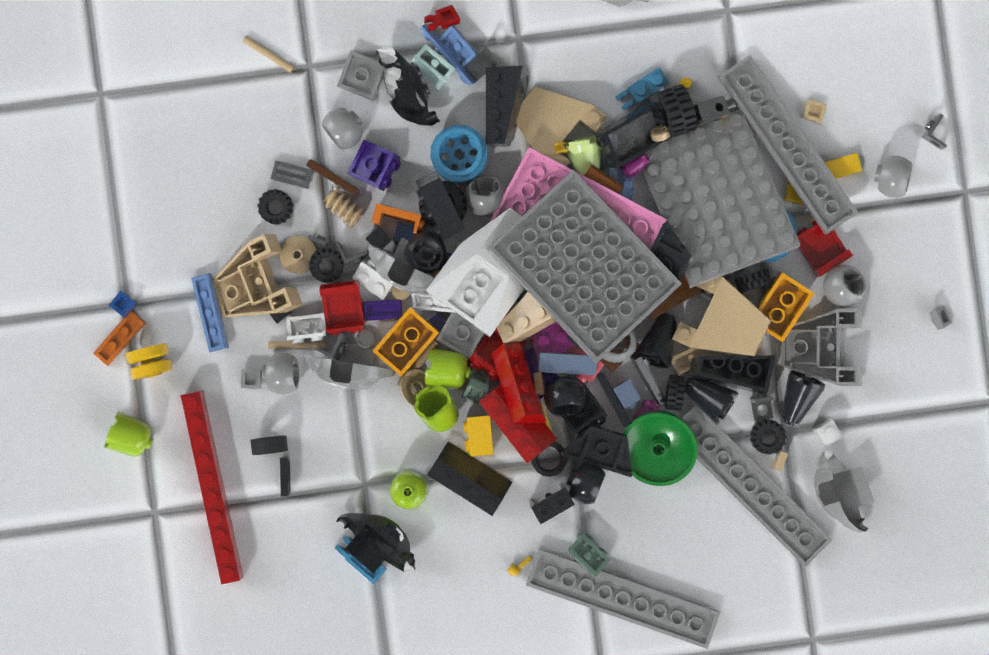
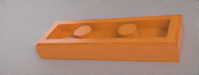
[93,310,147,366]

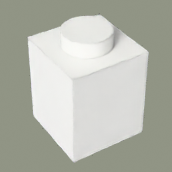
[812,419,842,446]

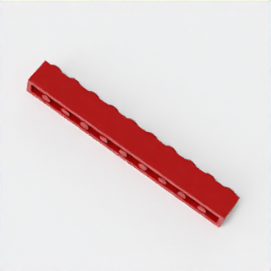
[180,391,244,585]

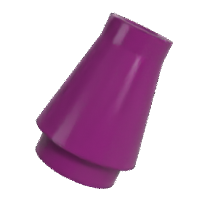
[621,153,650,178]

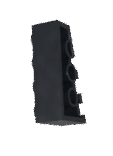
[486,65,529,147]
[688,355,776,394]

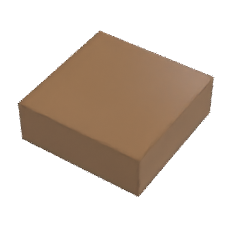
[533,372,546,395]

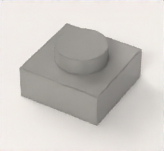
[930,305,952,330]
[241,369,262,389]

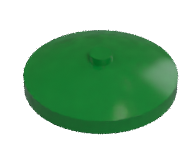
[623,411,698,486]

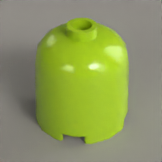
[425,348,471,389]
[414,385,459,432]
[104,411,153,457]
[390,470,429,509]

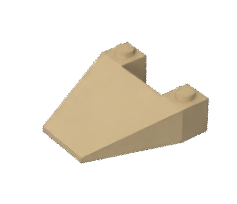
[515,86,607,167]
[213,234,303,318]
[672,276,771,356]

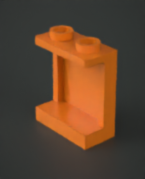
[371,203,425,235]

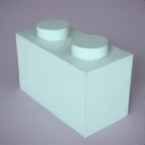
[410,44,455,90]

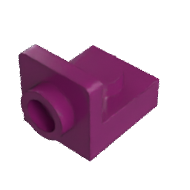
[632,399,662,419]

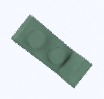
[461,368,490,404]

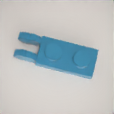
[615,67,670,111]
[335,535,387,584]

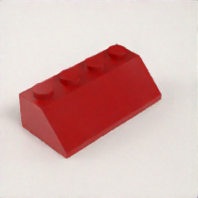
[492,343,546,424]
[479,384,557,463]

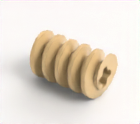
[322,187,364,229]

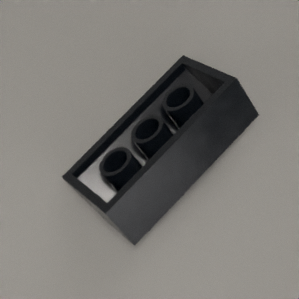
[427,441,513,516]

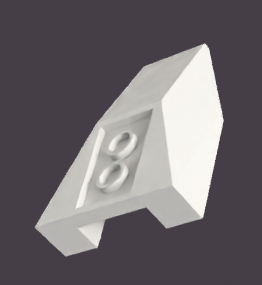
[426,208,524,337]

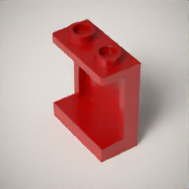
[797,220,853,277]
[319,280,365,335]
[468,328,527,383]

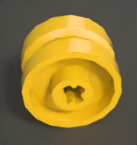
[125,343,174,380]

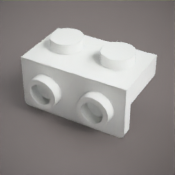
[352,255,393,300]
[286,313,327,344]

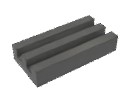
[270,160,313,189]

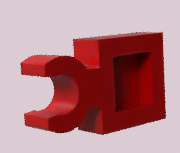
[424,5,460,31]

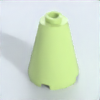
[565,136,601,176]

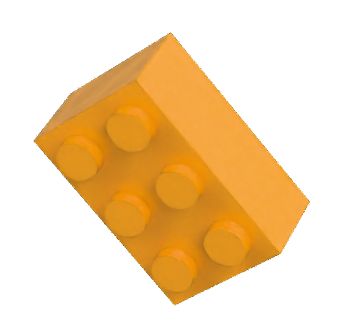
[756,272,815,342]
[372,307,440,377]

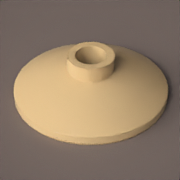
[279,236,317,274]
[400,369,431,406]

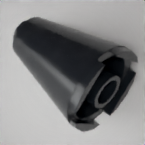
[635,313,677,369]
[781,370,825,426]
[685,377,739,425]

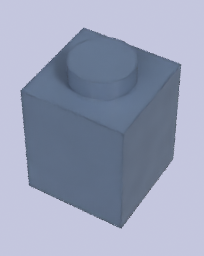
[612,379,641,410]

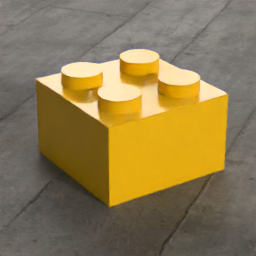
[463,414,493,457]

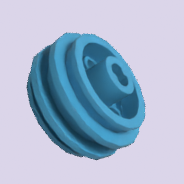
[430,125,488,184]

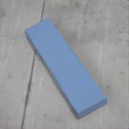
[191,273,229,352]

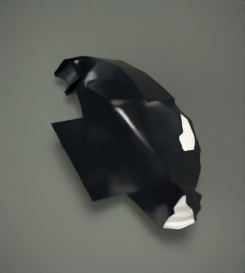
[376,48,440,126]
[336,513,416,574]

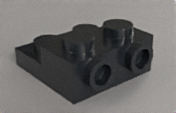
[561,383,608,437]

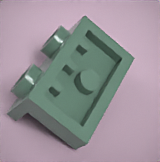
[566,533,610,577]

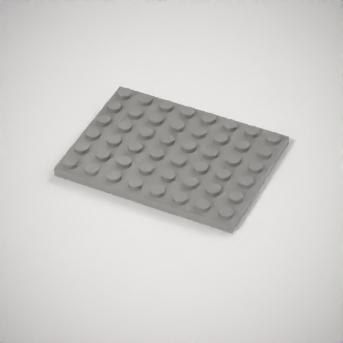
[642,110,800,288]
[487,170,682,364]

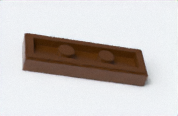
[306,159,360,198]

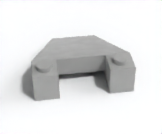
[781,308,862,386]

